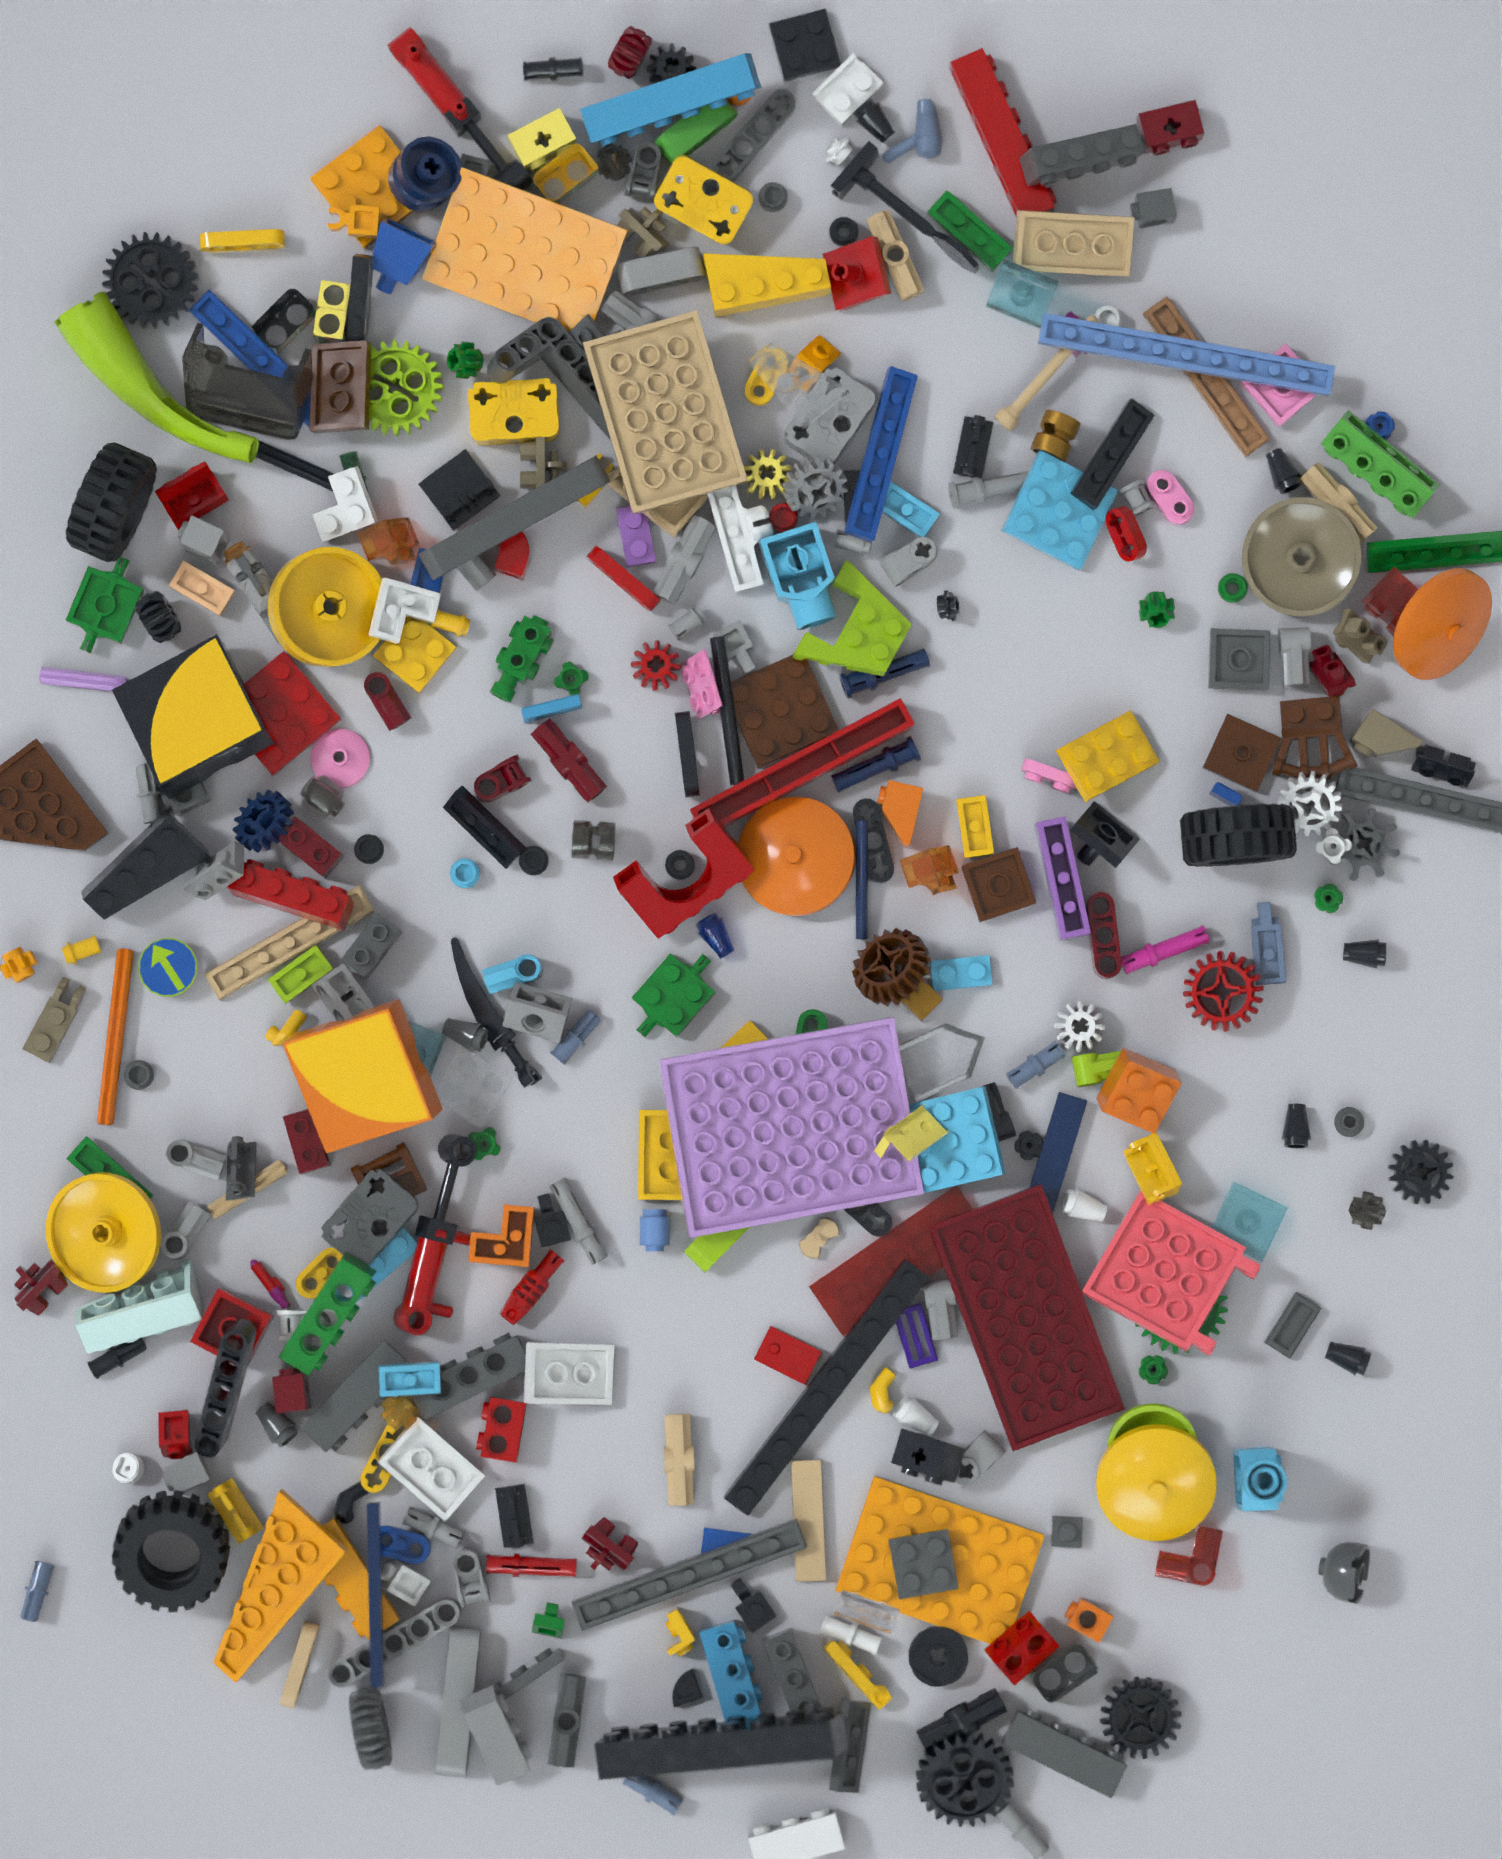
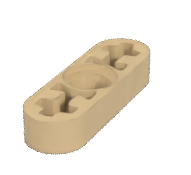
[279,1620,320,1709]

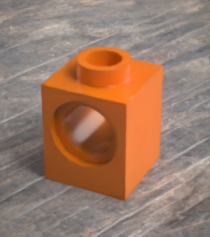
[1064,1597,1114,1643]

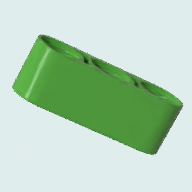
[654,99,738,165]

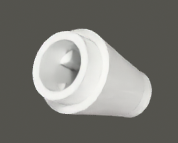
[1061,1188,1107,1222]
[893,1396,939,1436]

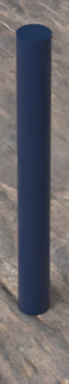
[856,820,868,939]

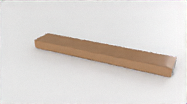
[1143,296,1270,458]

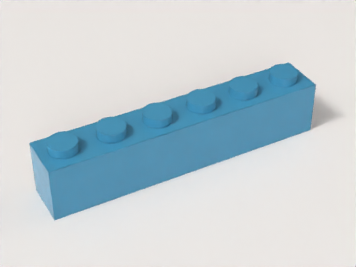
[580,53,762,147]

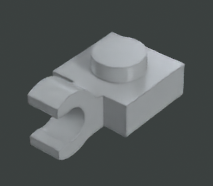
[713,620,756,676]

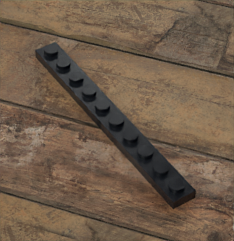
[723,1258,930,1516]

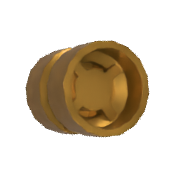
[1030,409,1081,462]

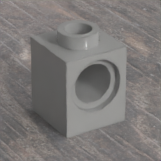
[163,1452,212,1493]

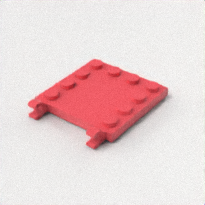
[1082,1190,1260,1356]

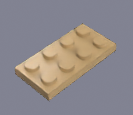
[1013,210,1135,277]

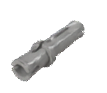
[549,1177,608,1265]

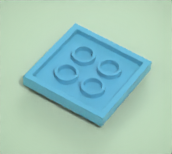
[1001,450,1118,570]
[909,1086,1006,1193]

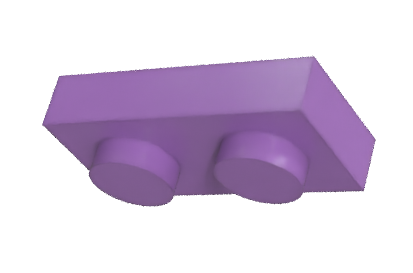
[616,506,656,568]

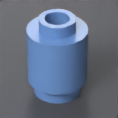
[640,1209,670,1251]

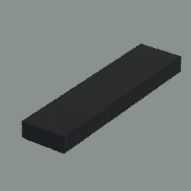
[1070,398,1155,510]

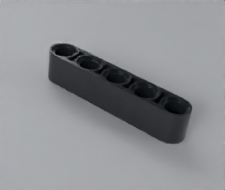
[194,1319,256,1458]

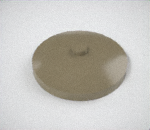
[1242,497,1362,616]

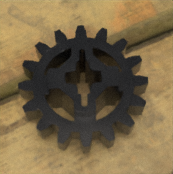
[1387,1140,1454,1204]

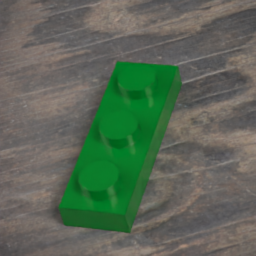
[927,190,1013,272]
[66,1136,154,1200]

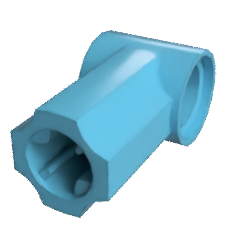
[482,954,543,995]

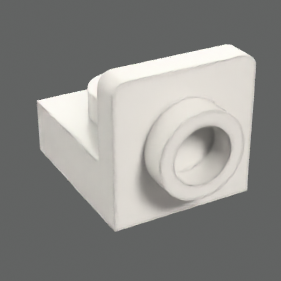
[382,1558,431,1607]

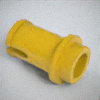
[431,609,470,637]
[61,935,101,965]

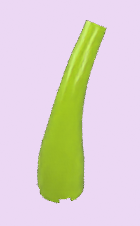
[54,291,259,463]

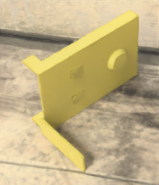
[874,1104,950,1162]

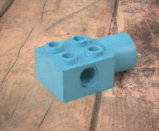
[759,522,837,630]
[1233,1447,1287,1511]

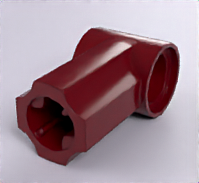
[364,672,412,731]

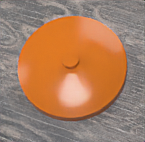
[1393,568,1492,680]
[738,797,856,916]

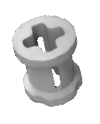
[1119,479,1156,516]

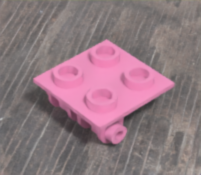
[681,649,723,719]

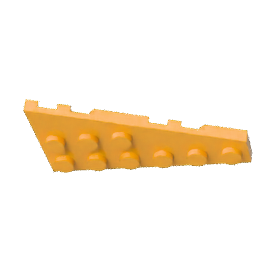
[213,1489,349,1683]

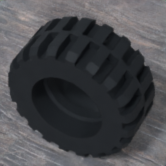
[65,442,157,562]
[1180,804,1297,867]
[112,1490,230,1612]

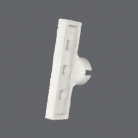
[707,485,773,593]

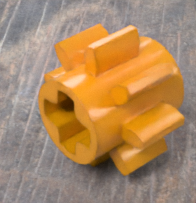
[0,947,38,983]

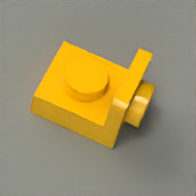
[665,1607,696,1657]

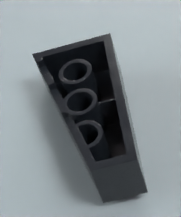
[81,809,211,920]

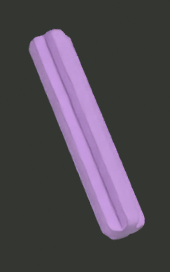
[40,667,128,692]

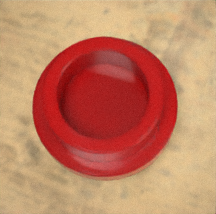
[769,503,798,533]

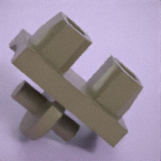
[617,207,669,258]
[520,437,567,490]
[1333,609,1387,663]

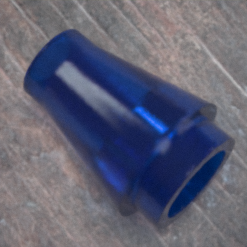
[696,912,735,959]

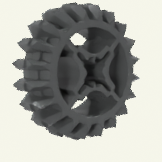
[349,1687,393,1770]

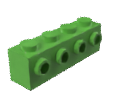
[1320,410,1440,519]

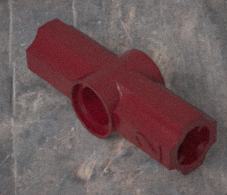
[530,718,607,803]

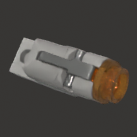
[223,541,279,643]

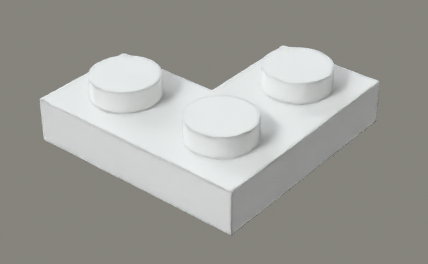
[312,466,378,542]
[368,577,441,644]

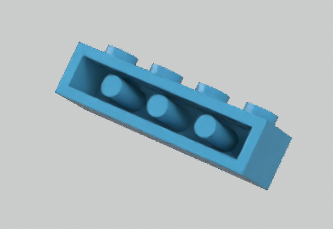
[699,1620,767,1721]

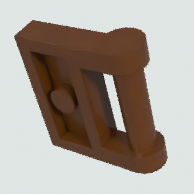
[350,1142,428,1196]

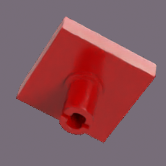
[822,236,891,311]

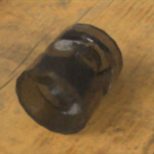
[571,820,616,861]

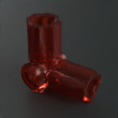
[1155,1525,1223,1586]

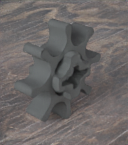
[1329,808,1400,881]

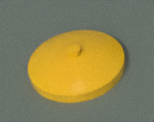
[45,1172,161,1293]
[1096,1424,1217,1541]

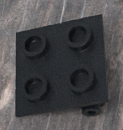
[418,449,501,531]

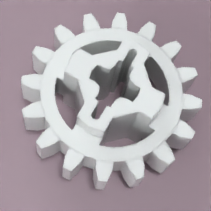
[1277,771,1343,836]

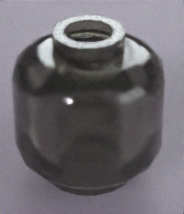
[299,775,345,819]

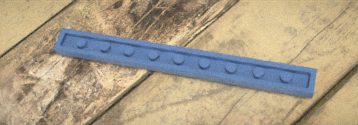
[1038,313,1335,396]

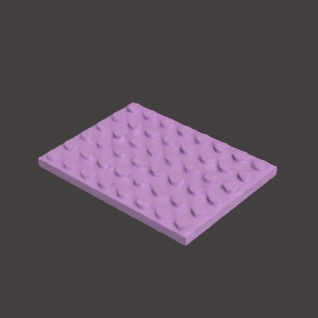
[658,1017,924,1238]

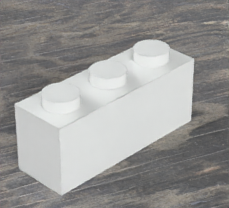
[748,1807,845,1859]

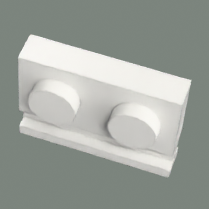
[812,53,883,126]

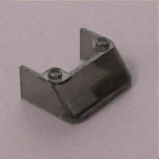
[182,323,313,440]

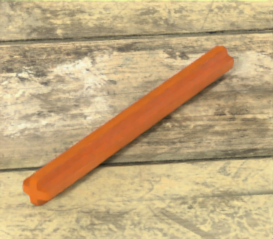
[97,948,134,1125]

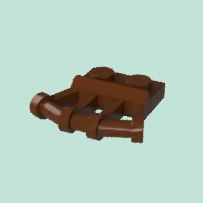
[1272,695,1358,780]

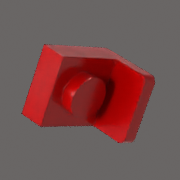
[158,1410,193,1459]

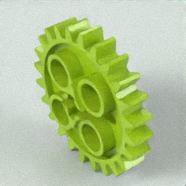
[369,340,444,437]

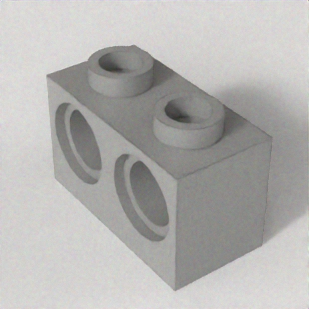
[178,516,230,566]
[312,963,375,1021]

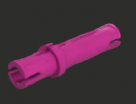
[1121,925,1210,975]

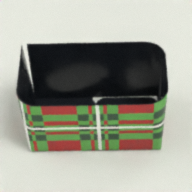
[250,289,316,355]

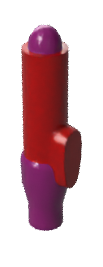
[250,1259,291,1310]

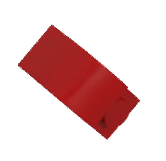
[494,532,531,581]

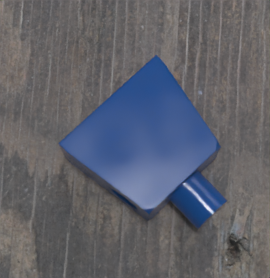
[372,218,437,294]

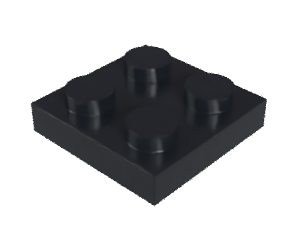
[769,8,841,82]

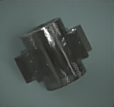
[596,143,633,181]
[1348,1191,1387,1230]

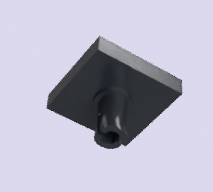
[1070,801,1140,868]

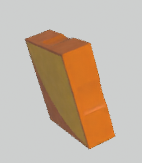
[282,999,443,1154]

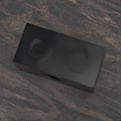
[891,1429,965,1486]

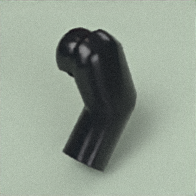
[334,1482,369,1524]

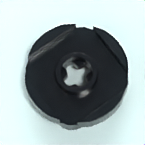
[908,1626,968,1687]

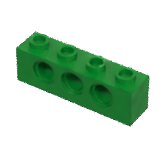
[278,1252,376,1376]

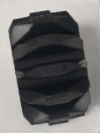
[647,43,697,84]
[136,591,181,644]

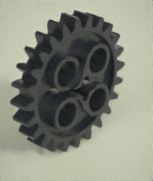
[102,232,199,329]
[916,1731,1014,1827]

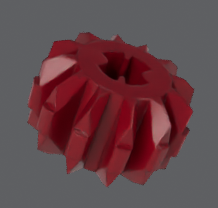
[608,26,652,79]

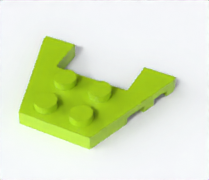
[793,560,912,676]

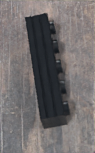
[346,254,374,342]

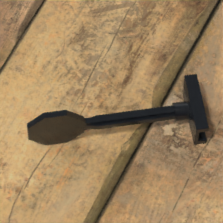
[831,141,979,274]

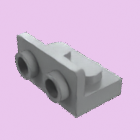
[184,841,244,900]

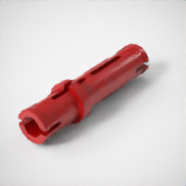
[486,1553,577,1577]

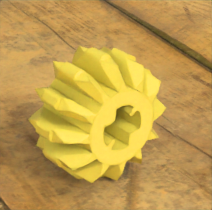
[743,449,792,499]

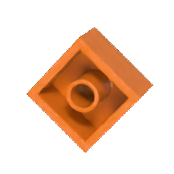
[1096,1047,1182,1134]

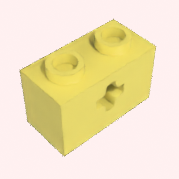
[507,108,577,172]

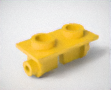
[207,1478,264,1544]

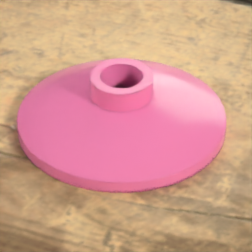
[311,729,370,788]

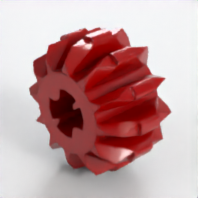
[631,640,681,691]

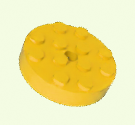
[267,547,382,667]

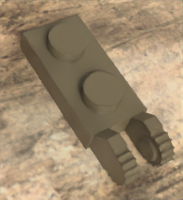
[22,977,86,1063]

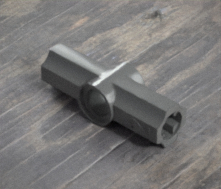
[548,1673,586,1768]

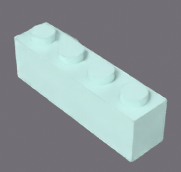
[75,1259,202,1354]

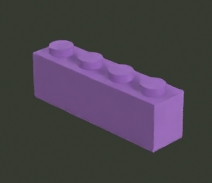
[1035,816,1091,942]

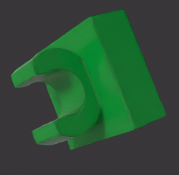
[532,1602,565,1639]

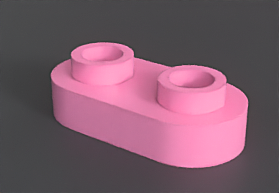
[1146,470,1194,525]
[1021,759,1077,794]

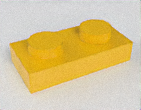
[956,795,994,859]

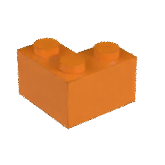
[468,1204,535,1267]

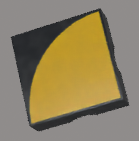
[112,634,275,799]

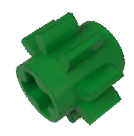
[447,341,484,379]
[1139,591,1175,628]

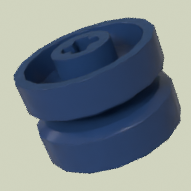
[388,136,462,212]

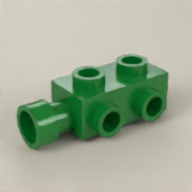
[490,615,554,703]

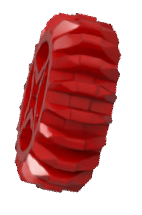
[1183,951,1264,1032]

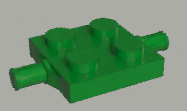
[65,557,144,654]
[632,953,716,1038]

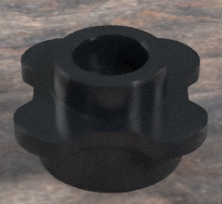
[937,590,960,621]

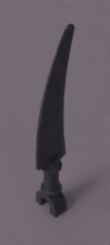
[451,937,542,1088]

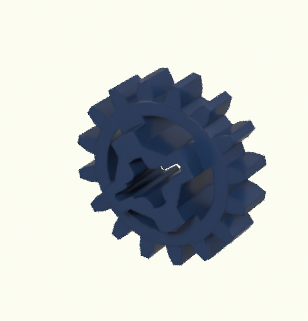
[233,790,294,853]

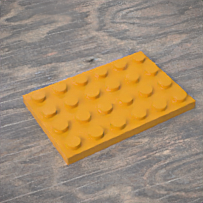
[422,167,628,333]
[835,1476,1045,1644]

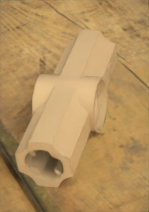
[866,210,925,302]
[1300,462,1377,544]
[664,1414,695,1506]

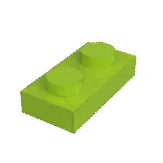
[267,945,334,1004]

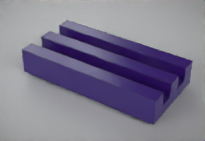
[896,1303,938,1369]

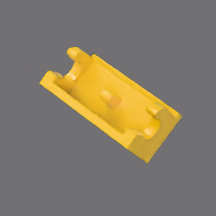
[1123,1132,1182,1205]

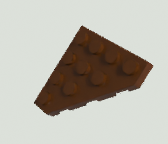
[0,738,109,851]

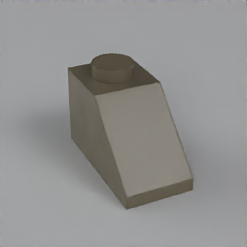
[1350,708,1422,758]

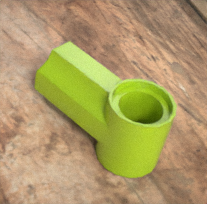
[1071,1050,1122,1087]

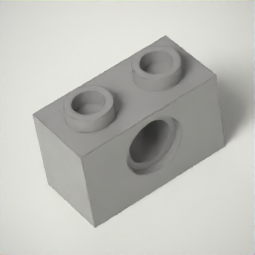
[502,981,573,1043]

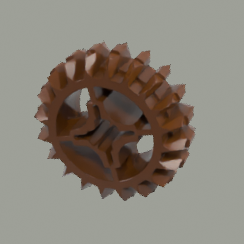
[852,927,932,1007]

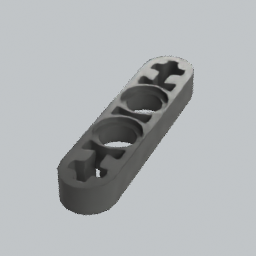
[712,89,795,182]

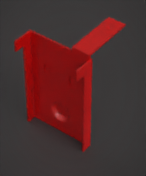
[754,1326,823,1385]

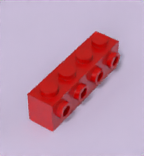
[227,859,354,931]

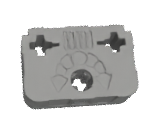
[784,367,875,464]

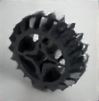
[1100,1676,1182,1759]

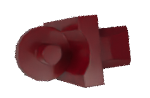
[1309,645,1356,698]
[14,1259,68,1316]
[581,1517,638,1571]

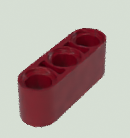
[1086,892,1122,979]

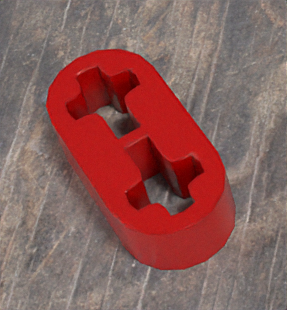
[1105,506,1147,562]

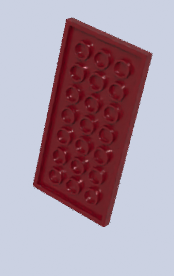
[929,1184,1125,1451]

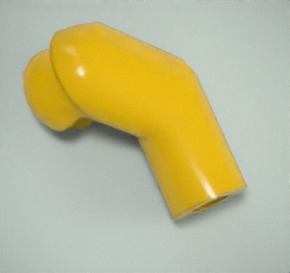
[265,1010,307,1046]
[869,1367,896,1414]

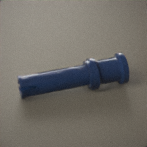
[839,648,930,699]
[831,736,921,793]

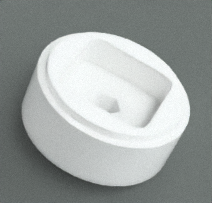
[113,1453,144,1484]

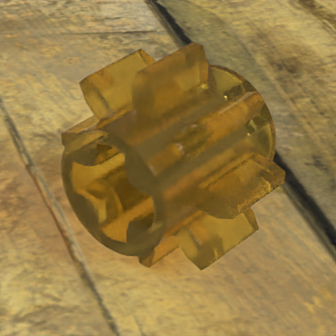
[380,1396,417,1431]

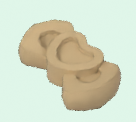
[799,1218,840,1259]

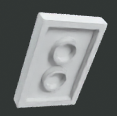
[524,1342,614,1405]
[377,1416,485,1521]

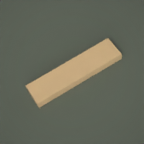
[791,1459,826,1582]

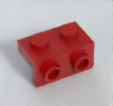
[155,461,229,531]

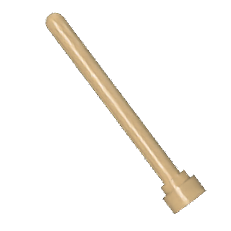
[994,315,1098,432]

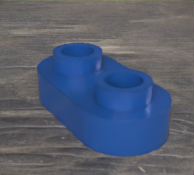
[381,1525,431,1564]

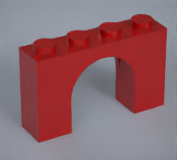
[613,808,755,939]

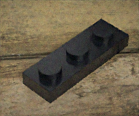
[442,785,526,869]

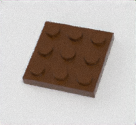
[731,655,839,768]

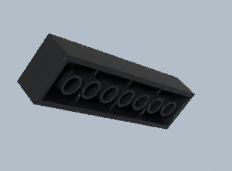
[594,1707,848,1780]

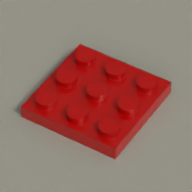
[244,651,342,776]

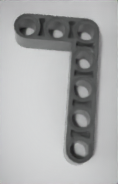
[487,317,611,440]

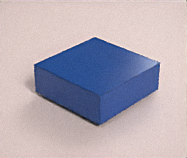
[1209,782,1242,806]

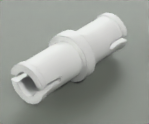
[820,1615,882,1655]

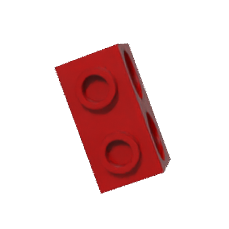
[476,1397,527,1463]
[984,1611,1060,1686]

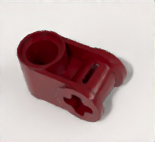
[474,755,532,803]

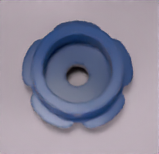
[1366,411,1395,440]

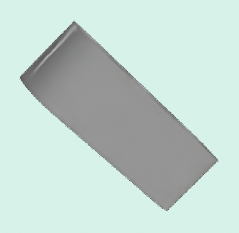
[616,247,706,296]

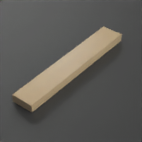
[204,885,375,1000]

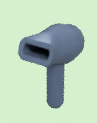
[882,99,942,163]

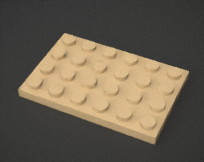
[583,310,747,515]

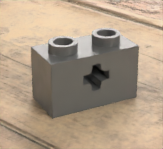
[341,912,402,980]

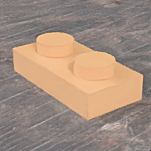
[168,560,236,617]

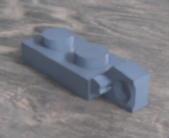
[1250,902,1286,986]

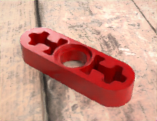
[586,545,661,612]

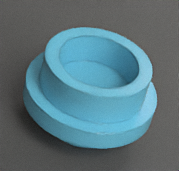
[450,858,480,888]

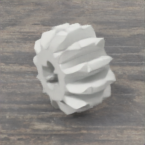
[1054,1001,1105,1052]

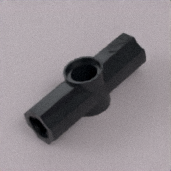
[916,1688,1008,1752]

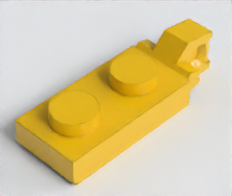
[823,1640,892,1710]

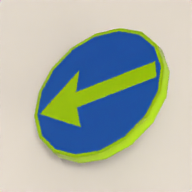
[138,938,198,997]

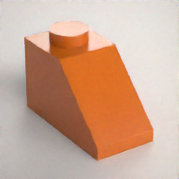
[877,780,923,848]

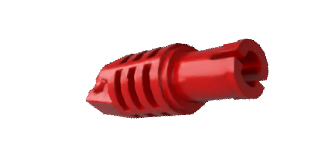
[499,1249,565,1325]

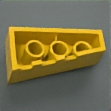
[703,253,831,318]

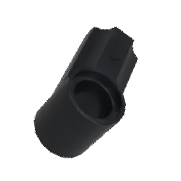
[978,1082,1016,1142]

